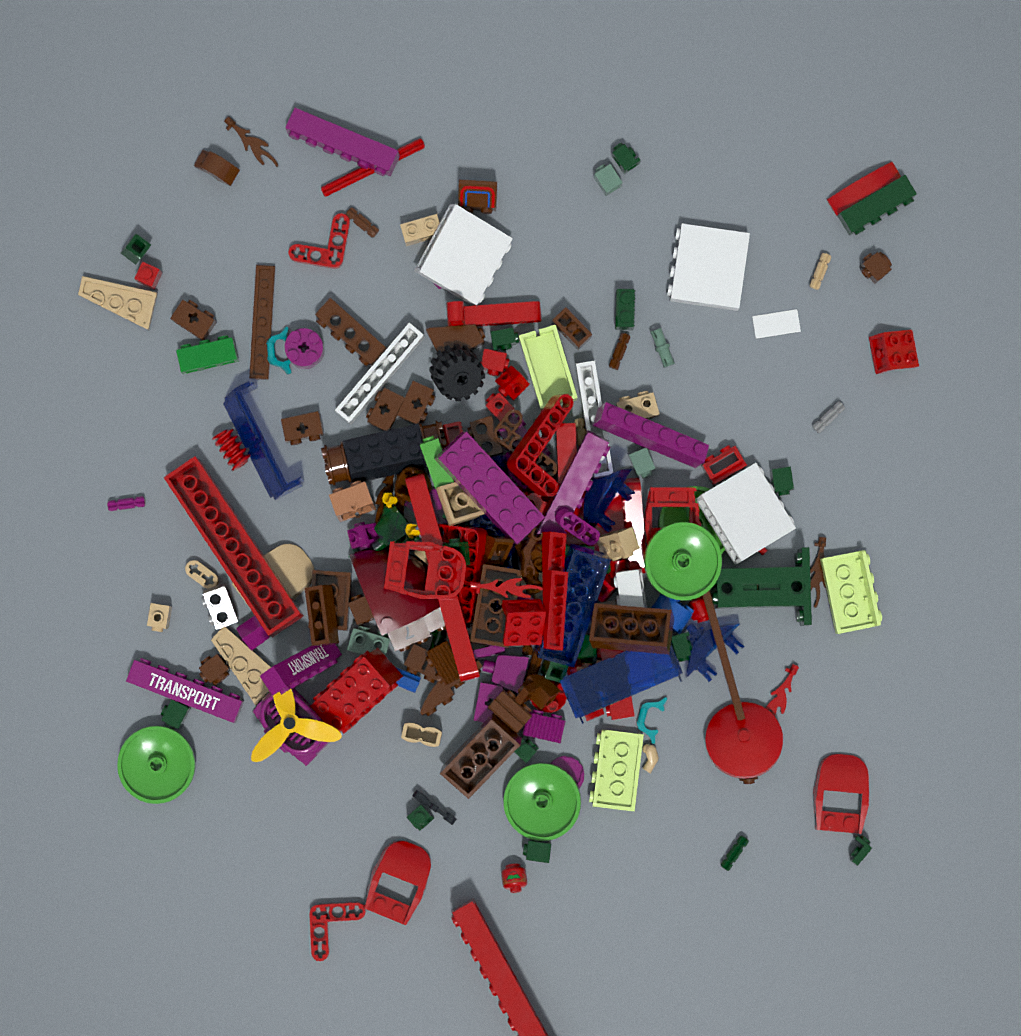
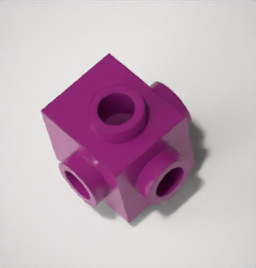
[347,522,379,551]

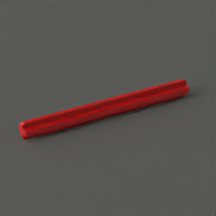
[321,138,425,197]

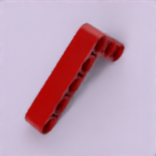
[446,301,542,327]
[507,394,574,496]
[438,523,488,623]

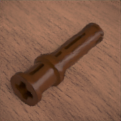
[515,541,543,594]

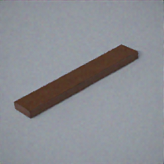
[249,265,276,380]

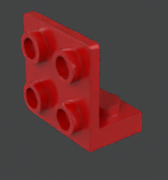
[869,330,919,374]
[502,599,546,646]

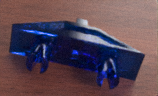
[583,469,635,532]
[686,623,745,682]

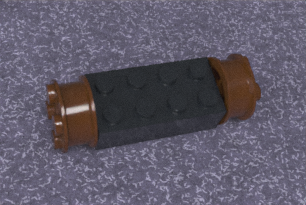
[321,420,447,486]

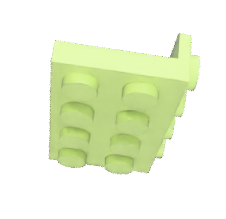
[820,550,882,634]
[589,729,644,812]

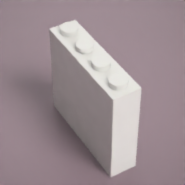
[414,204,513,305]
[667,223,750,311]
[695,463,796,565]

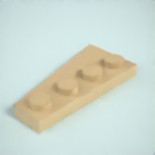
[78,276,157,330]
[211,627,271,705]

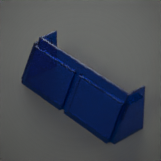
[223,381,304,500]
[560,646,683,724]

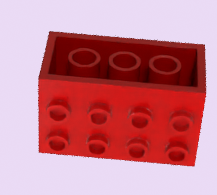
[310,648,403,734]

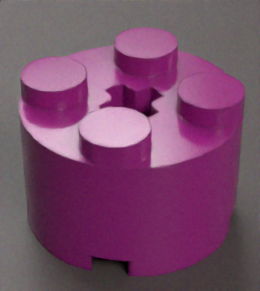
[285,328,325,369]

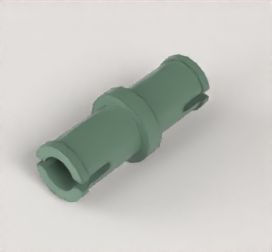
[650,328,675,368]

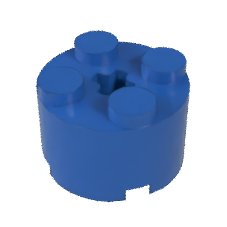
[651,594,694,634]

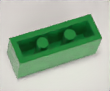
[176,335,239,375]

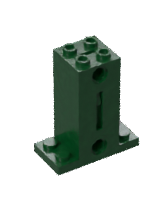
[711,547,812,626]

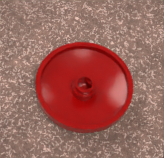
[705,702,783,779]

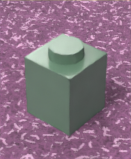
[594,164,623,196]
[628,448,655,479]

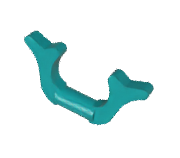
[266,327,291,375]
[636,697,667,744]

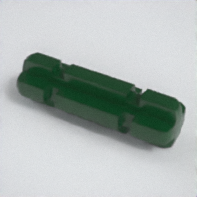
[721,836,749,871]

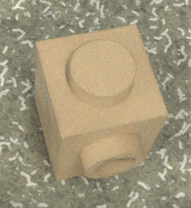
[147,603,172,632]

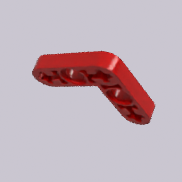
[288,213,350,269]
[309,902,366,961]

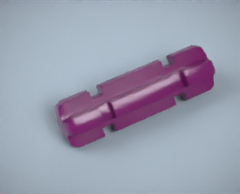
[107,496,145,511]

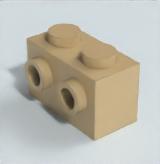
[616,391,660,419]
[597,527,640,561]

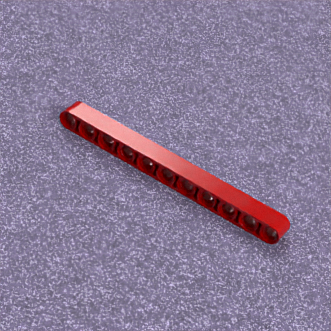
[405,473,480,682]

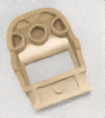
[232,543,315,605]

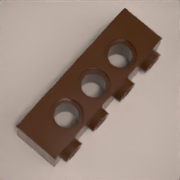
[315,298,387,367]

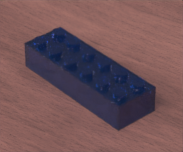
[535,543,611,667]

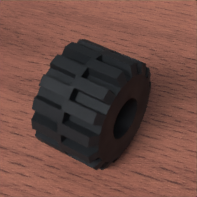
[429,344,485,401]

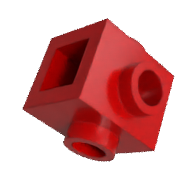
[495,366,530,400]

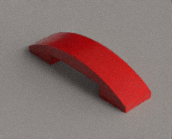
[827,162,901,216]

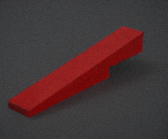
[542,531,568,650]

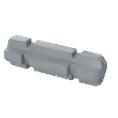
[813,402,845,433]

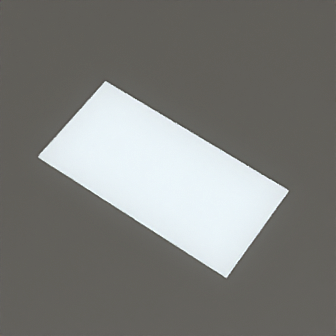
[752,309,801,339]

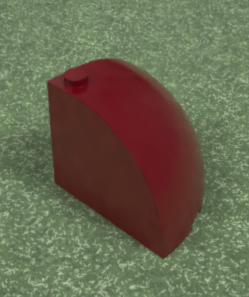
[349,549,440,635]

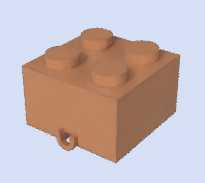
[329,481,376,522]

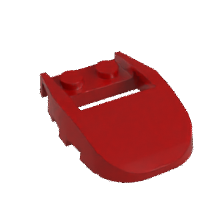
[644,487,701,545]
[384,541,466,599]
[813,754,870,834]
[363,840,431,925]

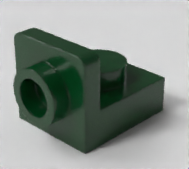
[442,538,470,565]
[850,835,872,866]

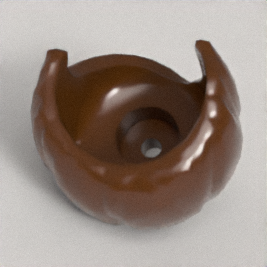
[394,466,431,503]

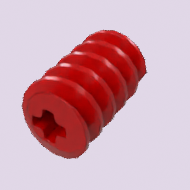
[211,428,251,472]

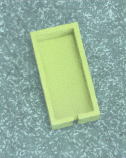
[519,325,578,411]

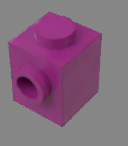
[236,615,270,651]

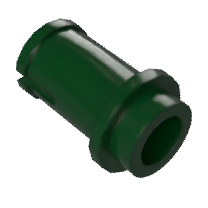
[428,630,446,651]

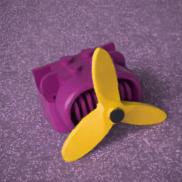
[251,688,342,766]

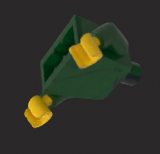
[371,493,420,551]

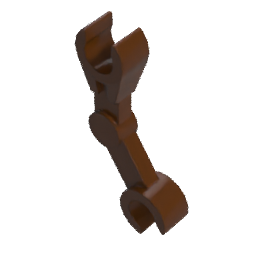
[521,528,543,577]

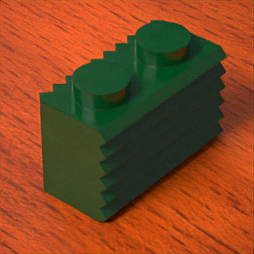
[615,289,636,330]

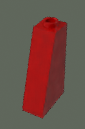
[556,423,577,486]

